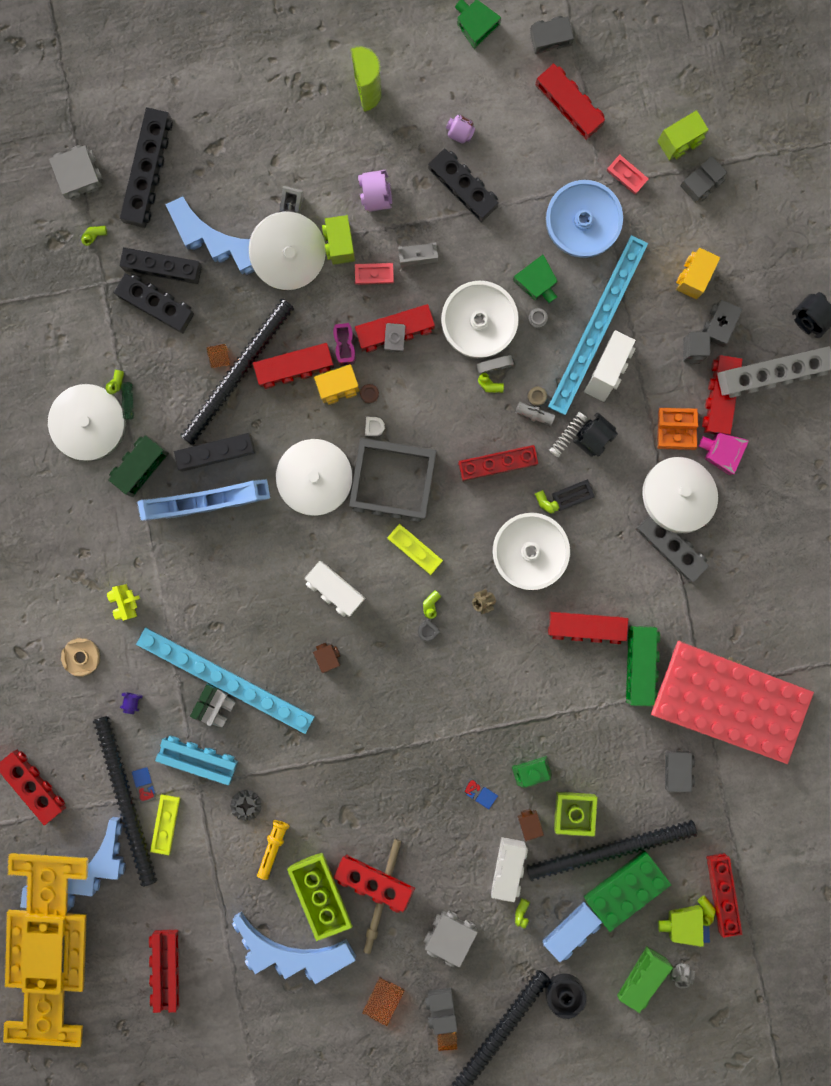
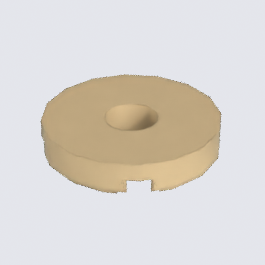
[61,638,100,676]

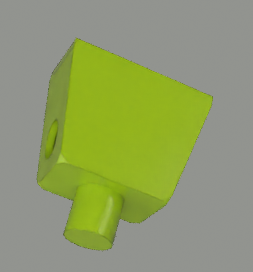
[658,905,704,947]

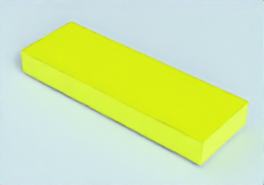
[387,524,443,575]
[150,794,181,855]

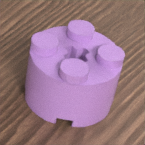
[358,169,392,212]

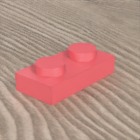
[606,154,649,195]
[355,263,394,285]

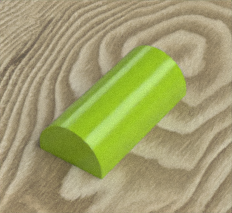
[351,47,382,112]
[287,853,353,941]

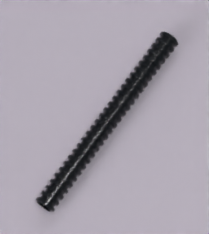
[180,299,294,445]
[92,716,157,886]
[526,820,697,882]
[452,970,551,1086]

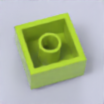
[657,110,709,160]
[322,215,355,265]
[554,791,597,837]

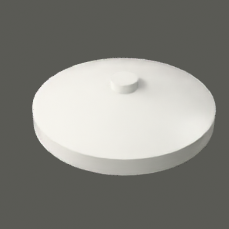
[248,211,326,290]
[441,281,518,358]
[48,384,126,461]
[276,439,353,516]
[642,457,718,533]
[493,513,570,590]

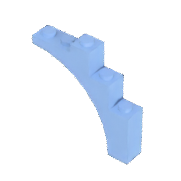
[165,196,254,275]
[137,479,270,521]
[20,817,126,912]
[232,911,356,984]

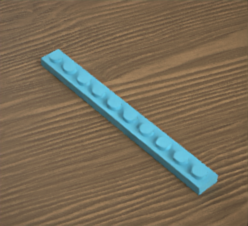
[548,235,648,416]
[136,627,315,734]

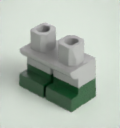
[190,683,236,728]

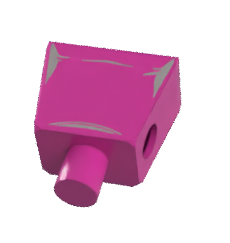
[699,433,749,476]

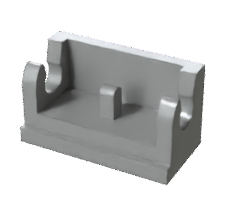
[398,242,438,267]

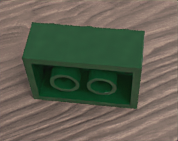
[108,435,170,497]

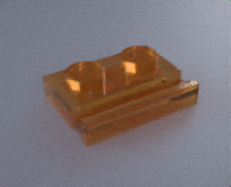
[362,977,404,1026]

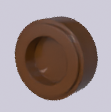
[360,384,379,404]

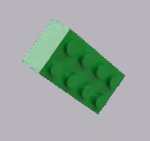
[626,626,660,706]
[584,850,671,932]

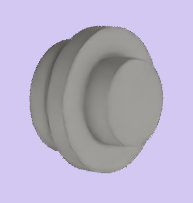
[528,308,548,328]

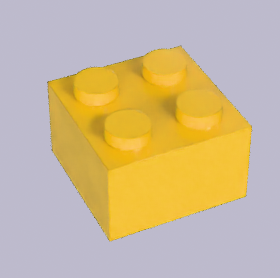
[676,247,721,300]
[314,364,360,405]

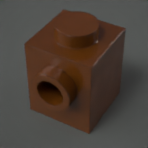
[313,642,341,673]
[518,809,544,841]

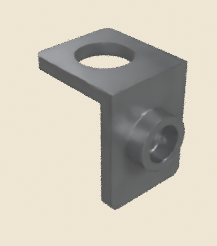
[384,323,405,353]

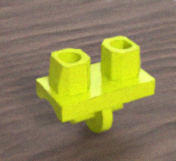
[107,584,140,620]

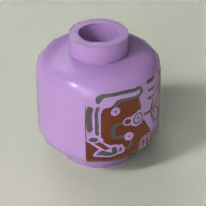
[446,115,475,144]

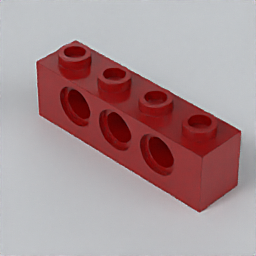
[0,749,66,826]
[334,855,416,913]

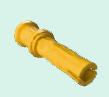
[257,820,290,880]

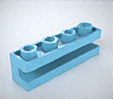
[155,736,238,786]

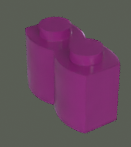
[333,323,356,366]

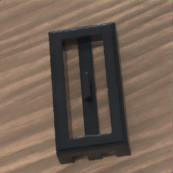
[552,479,595,511]

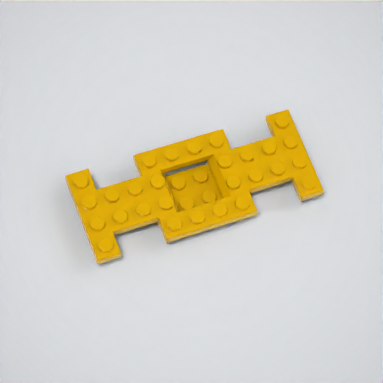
[3,853,88,1047]

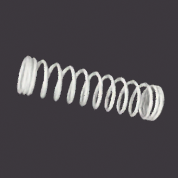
[549,412,588,458]

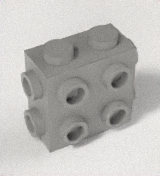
[49,145,103,200]
[423,911,478,968]

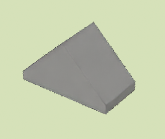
[279,186,304,214]

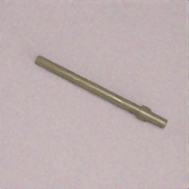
[363,839,401,954]

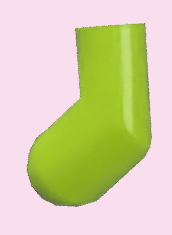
[81,226,107,246]
[423,590,442,619]

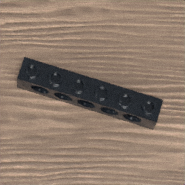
[120,107,173,228]

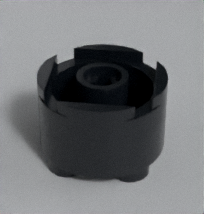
[792,292,831,338]
[573,413,618,457]
[545,973,586,1019]

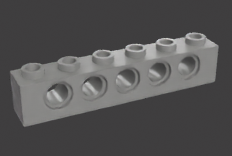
[717,346,831,398]

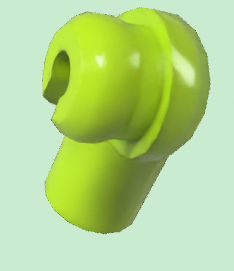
[105,370,124,394]
[478,373,504,393]
[535,490,559,514]
[697,895,716,926]
[515,898,530,928]

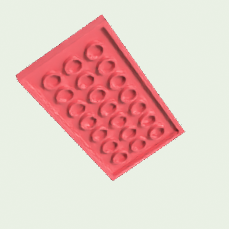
[651,641,814,764]

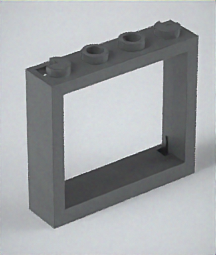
[349,438,436,522]

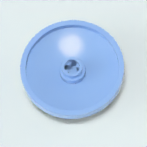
[546,180,623,258]

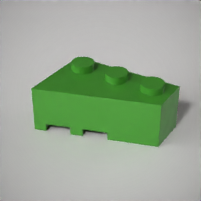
[617,946,673,1013]

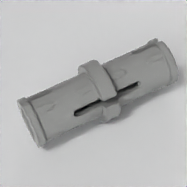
[515,402,555,426]

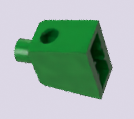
[455,0,501,49]
[513,254,558,304]
[512,756,552,788]

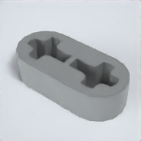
[477,355,514,374]

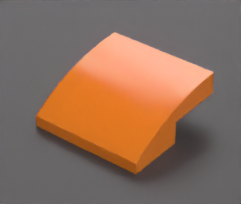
[658,408,698,450]

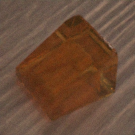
[207,344,230,368]
[437,1032,457,1051]

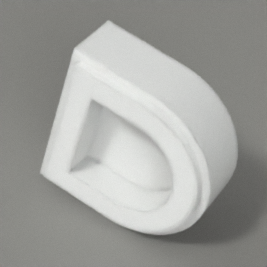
[365,417,385,437]

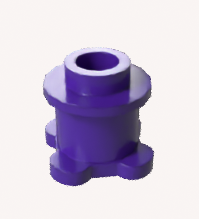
[120,692,143,714]

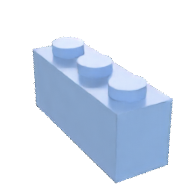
[542,901,602,962]

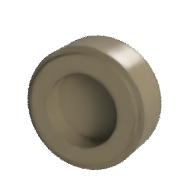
[528,387,547,406]

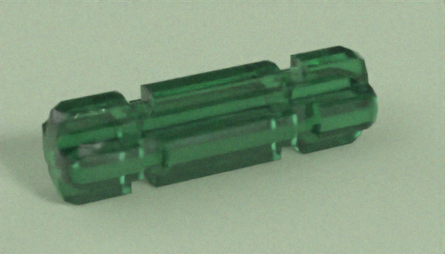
[121,382,134,420]

